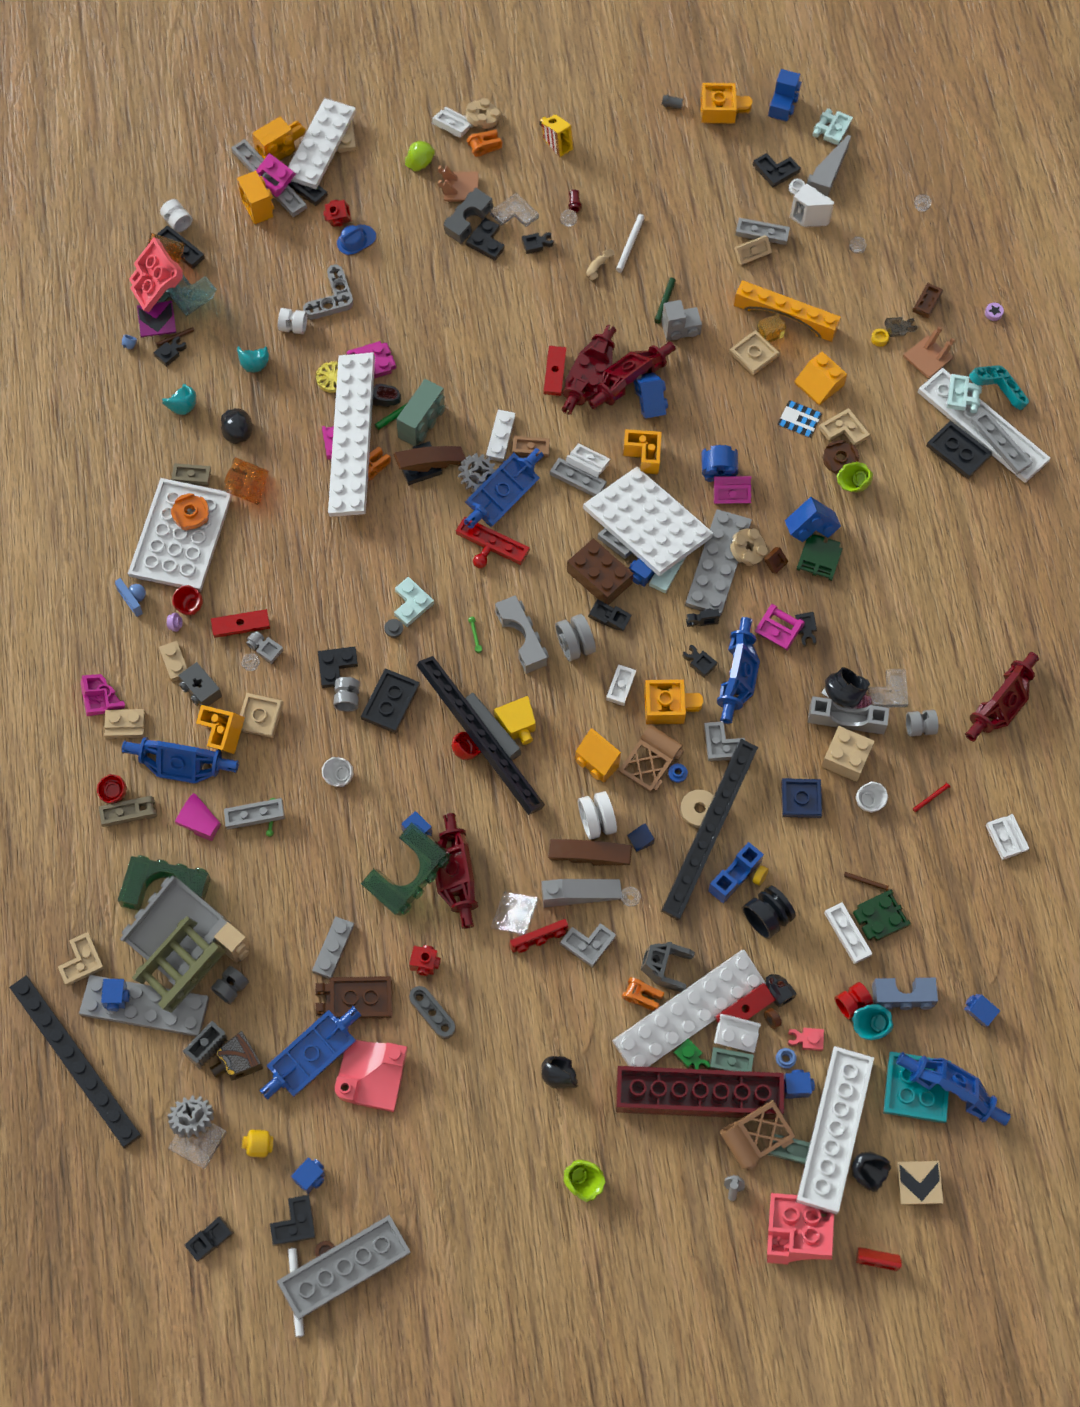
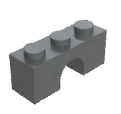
[443,188,494,244]

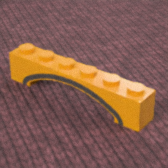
[734,280,841,342]

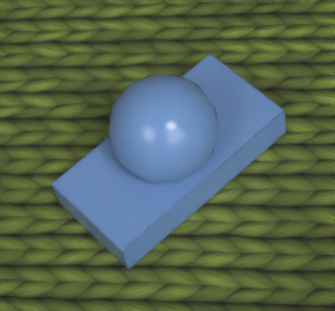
[115,578,146,617]

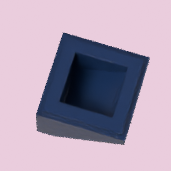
[627,823,655,852]

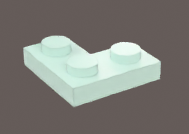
[394,577,434,627]

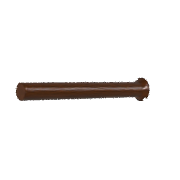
[155,327,194,348]
[844,872,889,891]

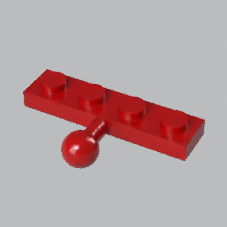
[456,516,530,569]

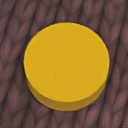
[871,328,890,347]
[753,865,769,886]

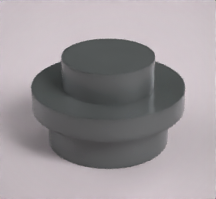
[384,619,403,638]

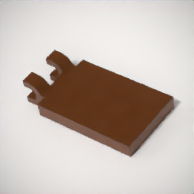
[316,976,392,1019]

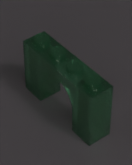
[361,822,452,916]
[118,855,211,911]

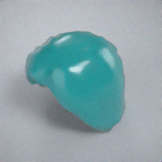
[237,346,269,373]
[162,384,197,415]
[852,1004,894,1040]

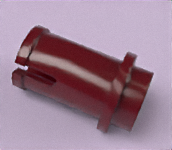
[568,189,582,213]

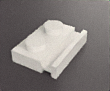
[432,107,473,138]
[566,444,610,478]
[985,814,1029,860]
[714,1014,761,1053]

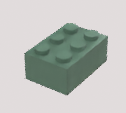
[396,379,446,446]

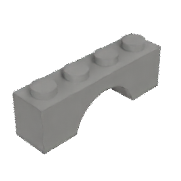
[495,595,549,674]
[807,696,889,735]

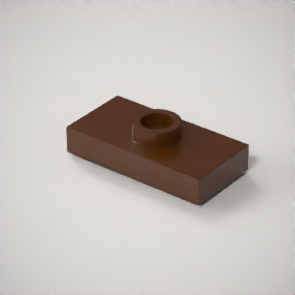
[912,283,943,319]

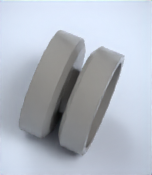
[555,614,596,662]

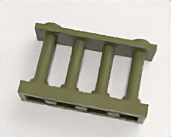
[132,916,226,1013]

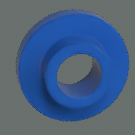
[668,764,688,783]

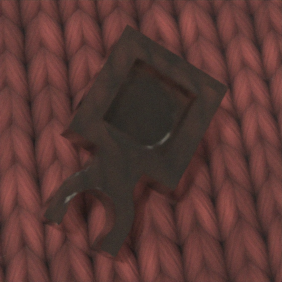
[884,317,918,337]

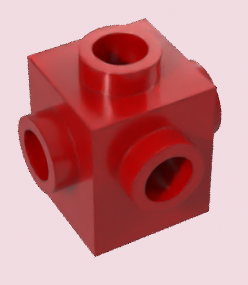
[323,200,352,227]
[409,945,441,976]

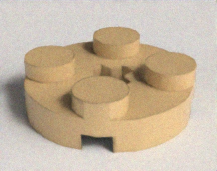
[466,98,500,129]
[730,528,768,566]

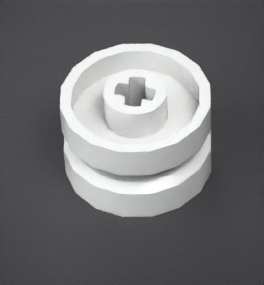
[578,791,617,840]

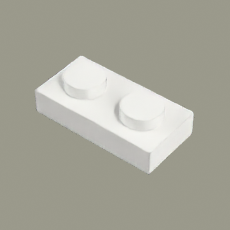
[606,665,636,706]

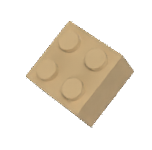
[821,726,874,782]

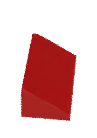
[856,1247,902,1271]

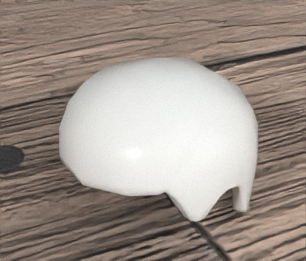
[322,757,354,787]
[856,782,888,813]

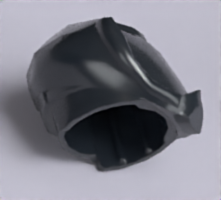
[825,667,870,708]

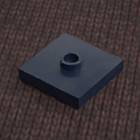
[781,778,822,818]

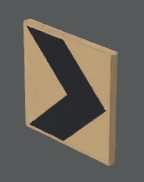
[897,1161,943,1205]

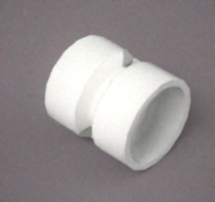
[160,199,192,232]
[278,308,307,334]

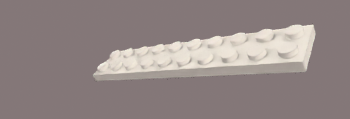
[328,353,375,517]

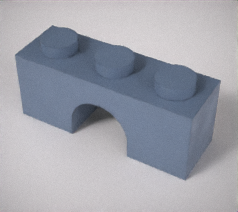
[872,977,938,1010]

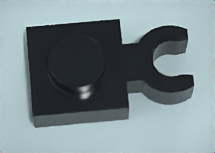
[522,232,554,254]
[153,336,187,367]
[686,608,720,627]
[795,612,817,647]
[682,645,717,678]

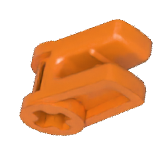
[467,130,502,157]
[368,447,391,481]
[622,977,665,1011]

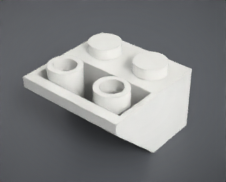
[790,184,834,227]

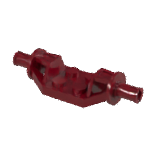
[561,325,616,415]
[588,341,676,410]
[965,652,1039,742]
[431,813,478,929]

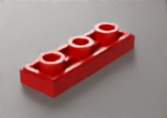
[543,346,567,396]
[211,609,270,638]
[510,918,568,953]
[714,983,775,1023]

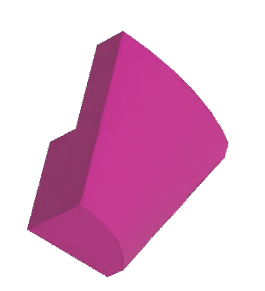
[80,674,125,716]
[175,793,221,841]

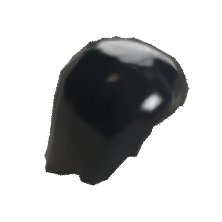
[221,408,253,444]
[541,1056,578,1089]
[851,1152,891,1192]

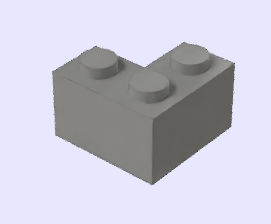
[662,300,702,341]

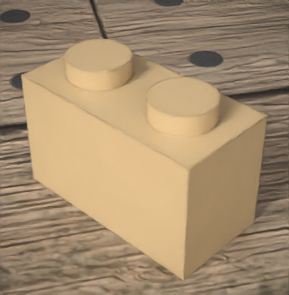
[214,922,250,964]

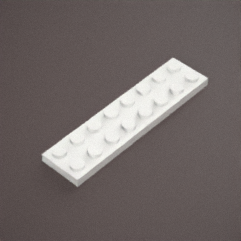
[918,368,1050,483]
[612,950,765,1067]
[796,1046,874,1214]

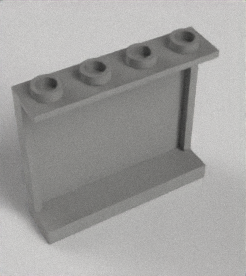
[120,876,231,985]

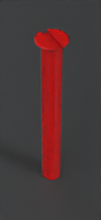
[913,782,951,812]

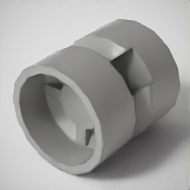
[333,677,360,712]
[906,710,938,737]

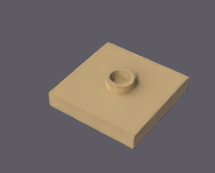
[729,330,780,375]
[240,693,284,738]

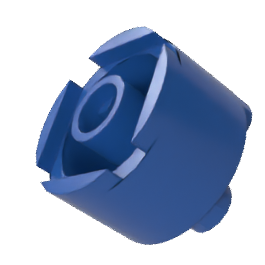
[701,445,739,482]

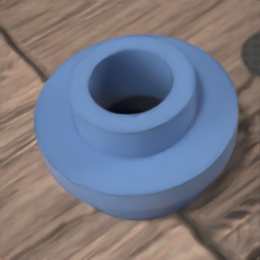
[776,1048,796,1069]

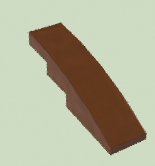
[393,446,466,472]
[548,839,632,866]

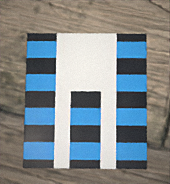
[777,400,822,438]

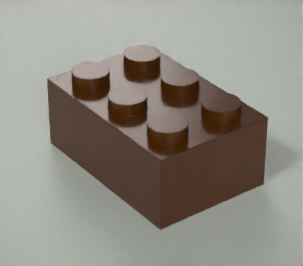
[567,538,634,605]

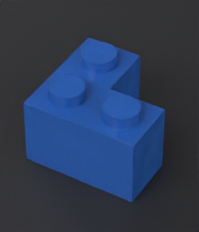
[768,69,802,121]
[634,372,668,419]
[785,497,841,542]

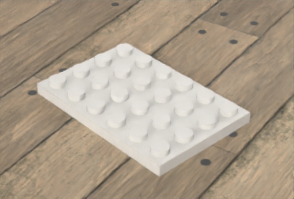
[583,467,713,576]
[128,478,232,592]

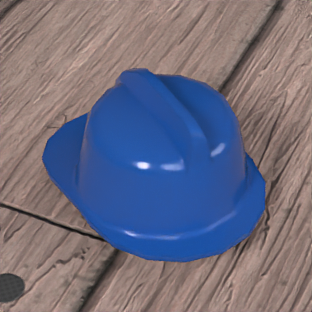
[337,225,376,255]

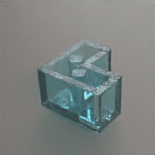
[166,275,217,316]

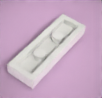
[486,410,516,462]
[824,902,873,964]

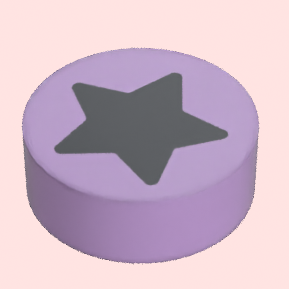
[985,303,1004,321]

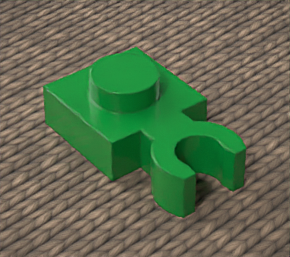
[673,1038,710,1069]

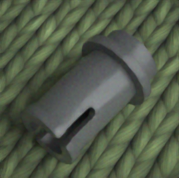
[661,94,683,109]

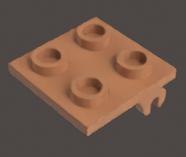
[438,165,478,202]
[903,327,955,379]

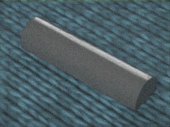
[465,693,521,761]

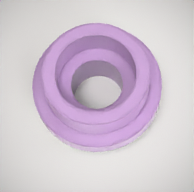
[167,613,183,632]

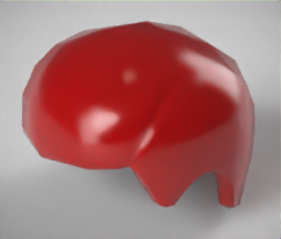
[172,585,203,616]
[451,732,481,761]
[97,774,127,804]

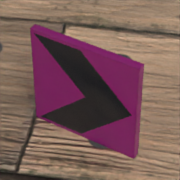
[137,301,176,337]

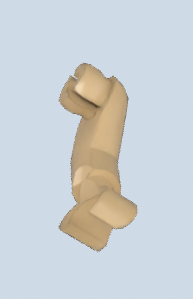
[586,249,615,281]

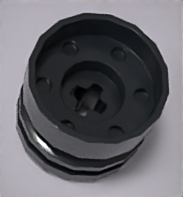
[742,885,796,939]

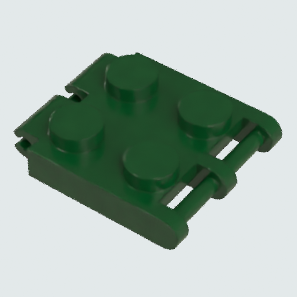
[796,534,843,581]
[853,889,911,941]

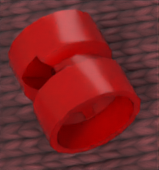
[834,982,873,1019]

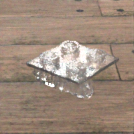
[491,892,539,937]

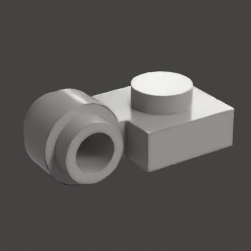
[246,631,283,664]

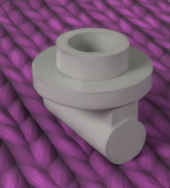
[724,1175,745,1201]

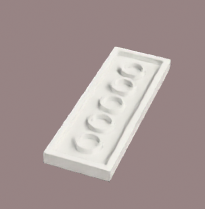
[288,98,356,189]

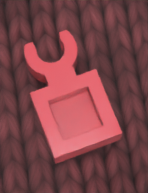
[788,1028,824,1051]

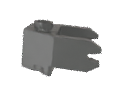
[640,942,695,992]

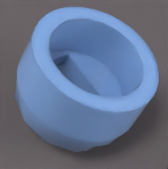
[122,335,137,350]

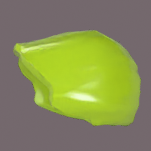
[405,141,436,171]
[836,462,873,492]
[563,1160,605,1202]

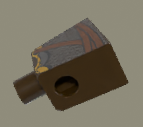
[210,1031,263,1081]

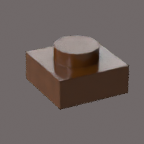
[764,547,788,574]

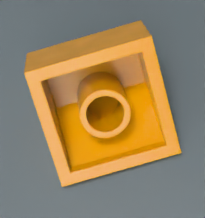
[794,351,847,405]
[575,728,621,783]

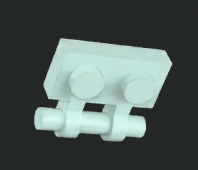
[813,109,853,145]
[947,374,982,413]

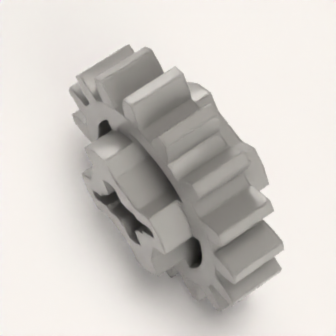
[458,453,496,493]
[168,1096,214,1139]

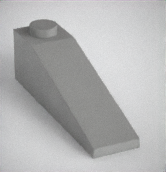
[807,135,851,197]
[541,879,622,908]

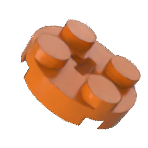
[171,493,209,531]

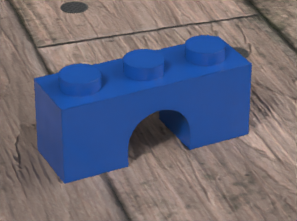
[708,842,764,904]

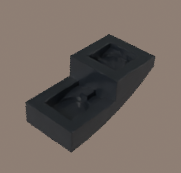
[588,599,632,631]
[185,1216,234,1262]

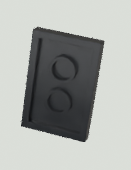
[926,420,992,479]
[361,668,420,733]

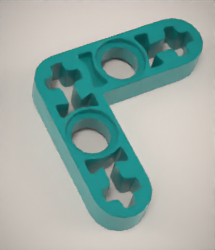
[969,365,1029,410]

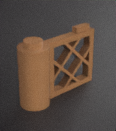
[619,724,684,792]
[720,1100,795,1170]

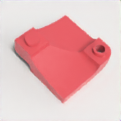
[129,237,183,312]
[335,1040,408,1112]
[767,1193,834,1264]

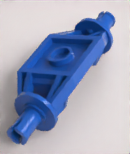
[717,617,760,724]
[122,737,239,783]
[896,1052,1011,1126]

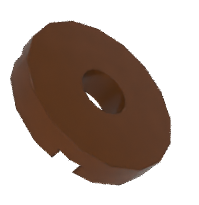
[822,440,860,474]

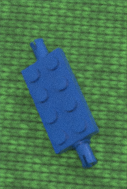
[464,448,544,529]
[260,1006,362,1100]

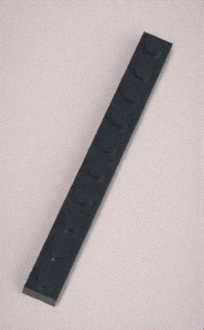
[416,656,545,815]
[661,739,758,920]
[9,975,141,1149]

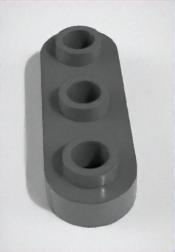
[409,986,455,1039]

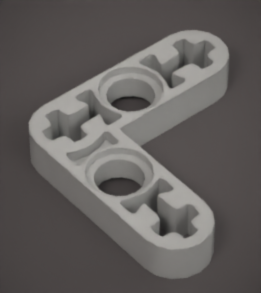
[303,265,353,320]

